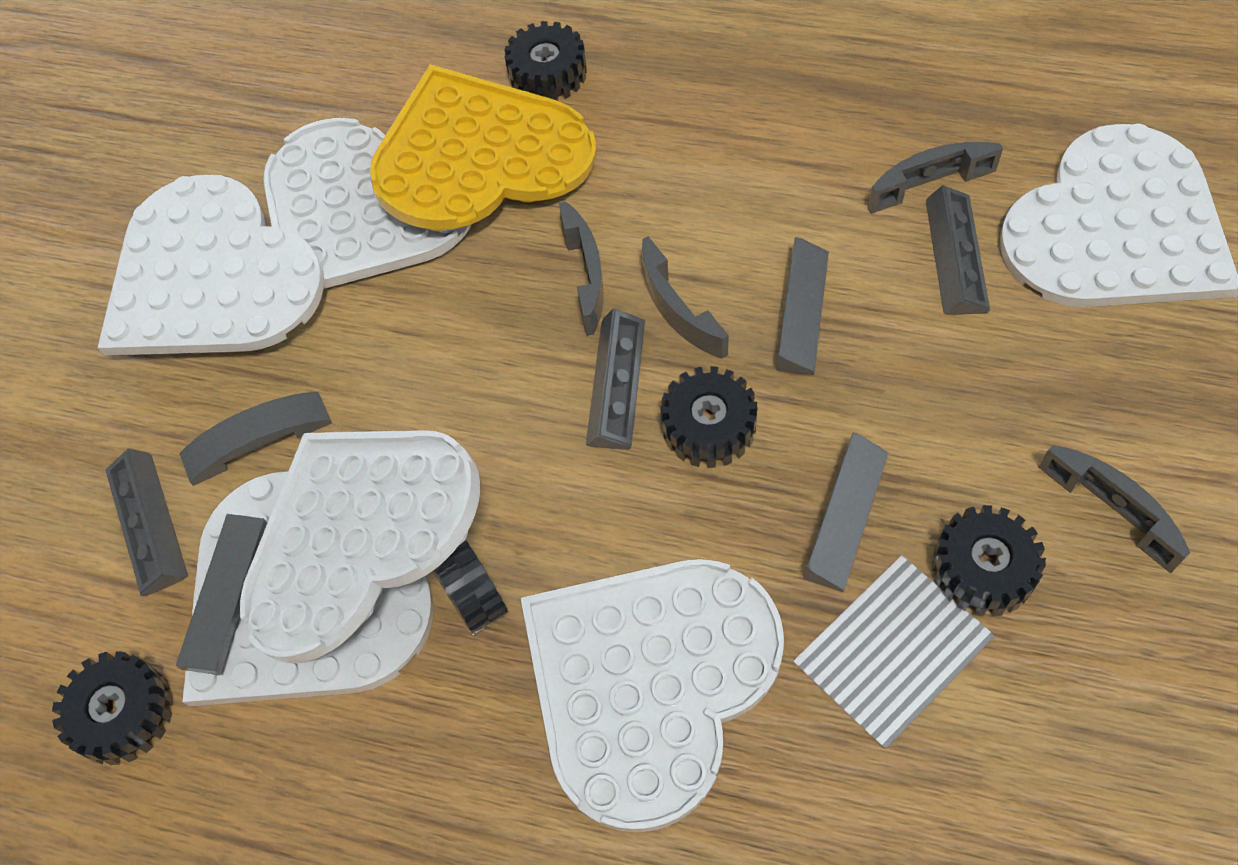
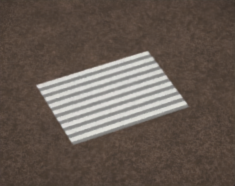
[793,555,995,749]

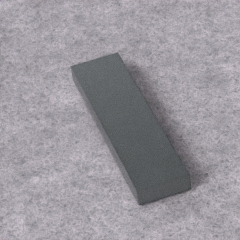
[176,514,267,675]

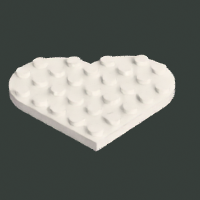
[264,118,472,289]
[1000,124,1238,307]
[97,175,324,356]
[240,430,480,663]
[182,472,434,706]
[520,559,784,832]

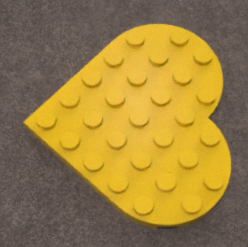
[370,64,596,231]

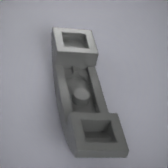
[868,142,1003,214]
[559,201,604,336]
[642,236,729,359]
[179,392,332,486]
[1039,445,1190,573]

